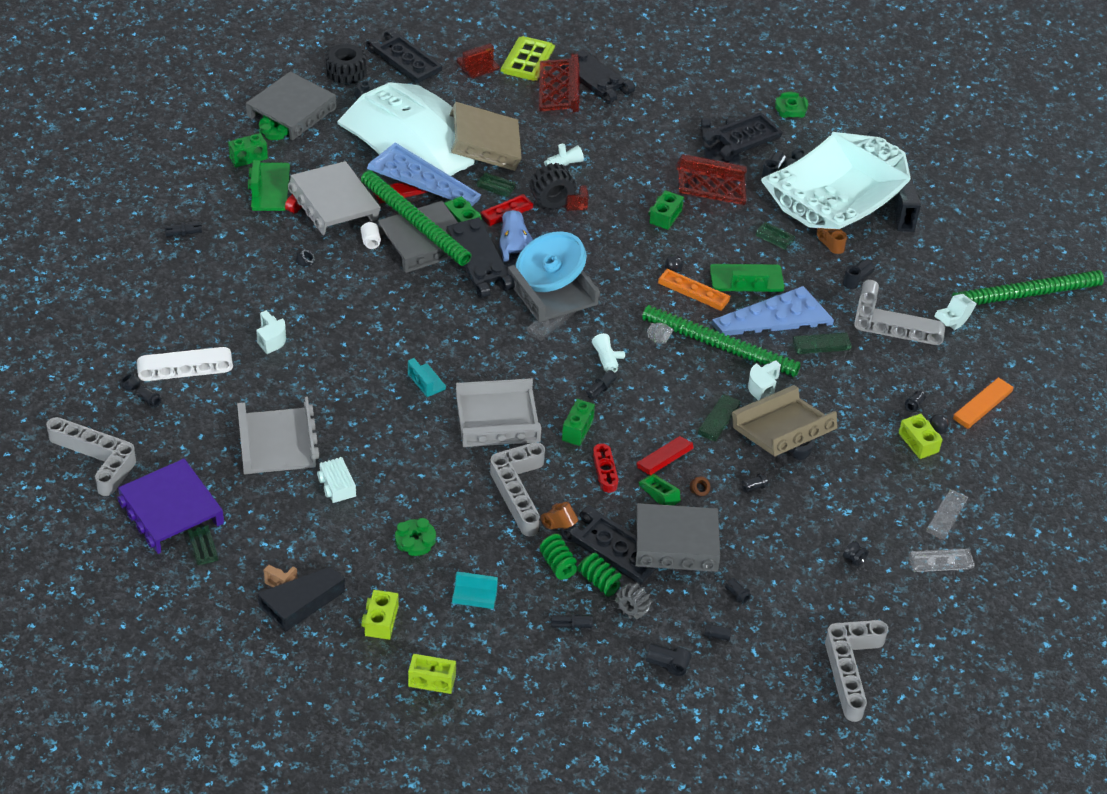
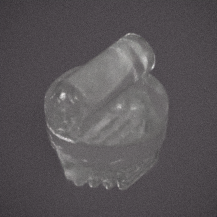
[647,323,673,344]

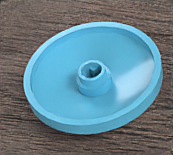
[516,232,587,292]

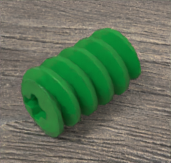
[540,534,577,580]
[577,553,622,597]

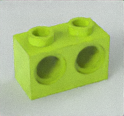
[899,414,943,459]
[361,590,399,640]
[408,654,456,694]

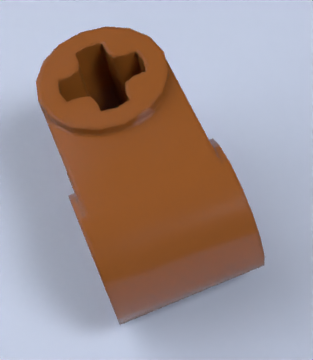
[817,228,847,254]
[540,502,579,530]

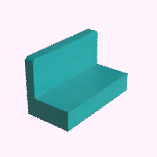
[408,358,446,397]
[452,572,498,609]

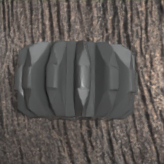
[615,582,652,619]

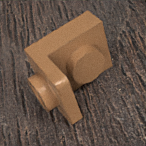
[264,565,298,587]

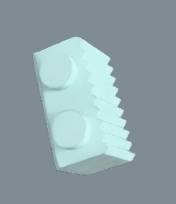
[317,457,356,503]

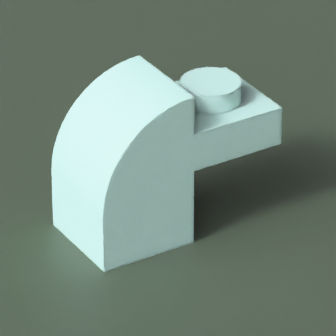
[934,294,976,330]
[256,310,286,354]
[748,360,781,400]

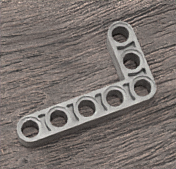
[854,280,945,345]
[46,417,136,496]
[490,442,545,536]
[825,620,888,722]

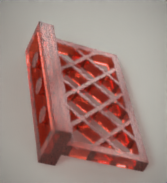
[539,54,580,113]
[676,154,747,205]

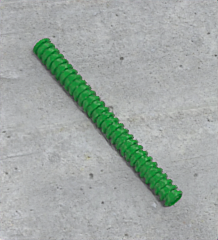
[361,170,471,266]
[951,270,1104,305]
[642,305,800,377]

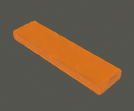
[658,269,730,311]
[953,377,1014,429]

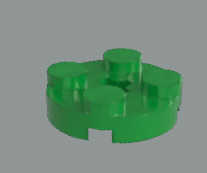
[775,92,808,118]
[259,115,290,140]
[395,518,436,556]

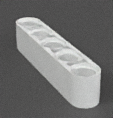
[137,347,233,381]

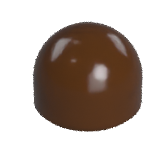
[689,476,710,496]

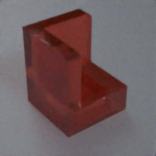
[566,185,588,211]

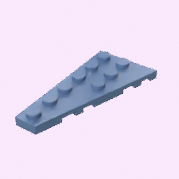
[367,142,481,206]
[712,286,834,336]

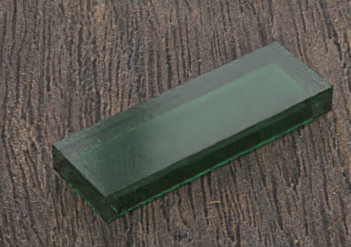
[793,332,852,354]
[698,394,741,441]

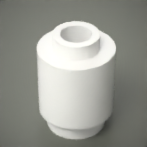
[361,222,381,249]

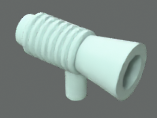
[544,144,584,166]
[592,334,625,372]

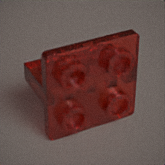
[456,43,500,78]

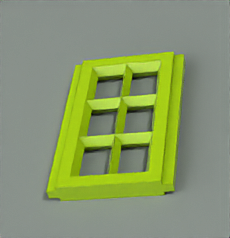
[500,36,555,81]

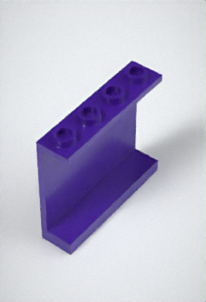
[117,459,224,554]

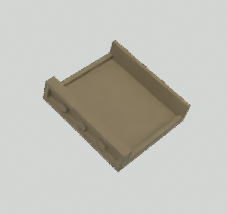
[450,101,521,171]
[732,385,837,456]

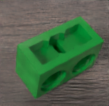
[228,133,268,168]
[648,190,684,230]
[444,196,482,223]
[562,399,595,446]

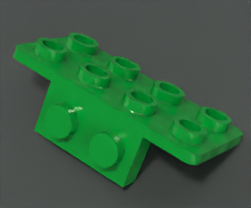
[248,160,290,211]
[710,264,784,292]

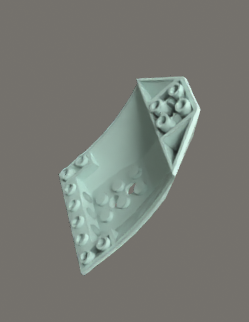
[337,82,475,176]
[761,132,910,229]

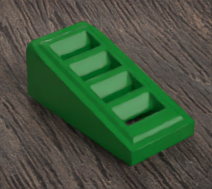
[639,474,681,506]

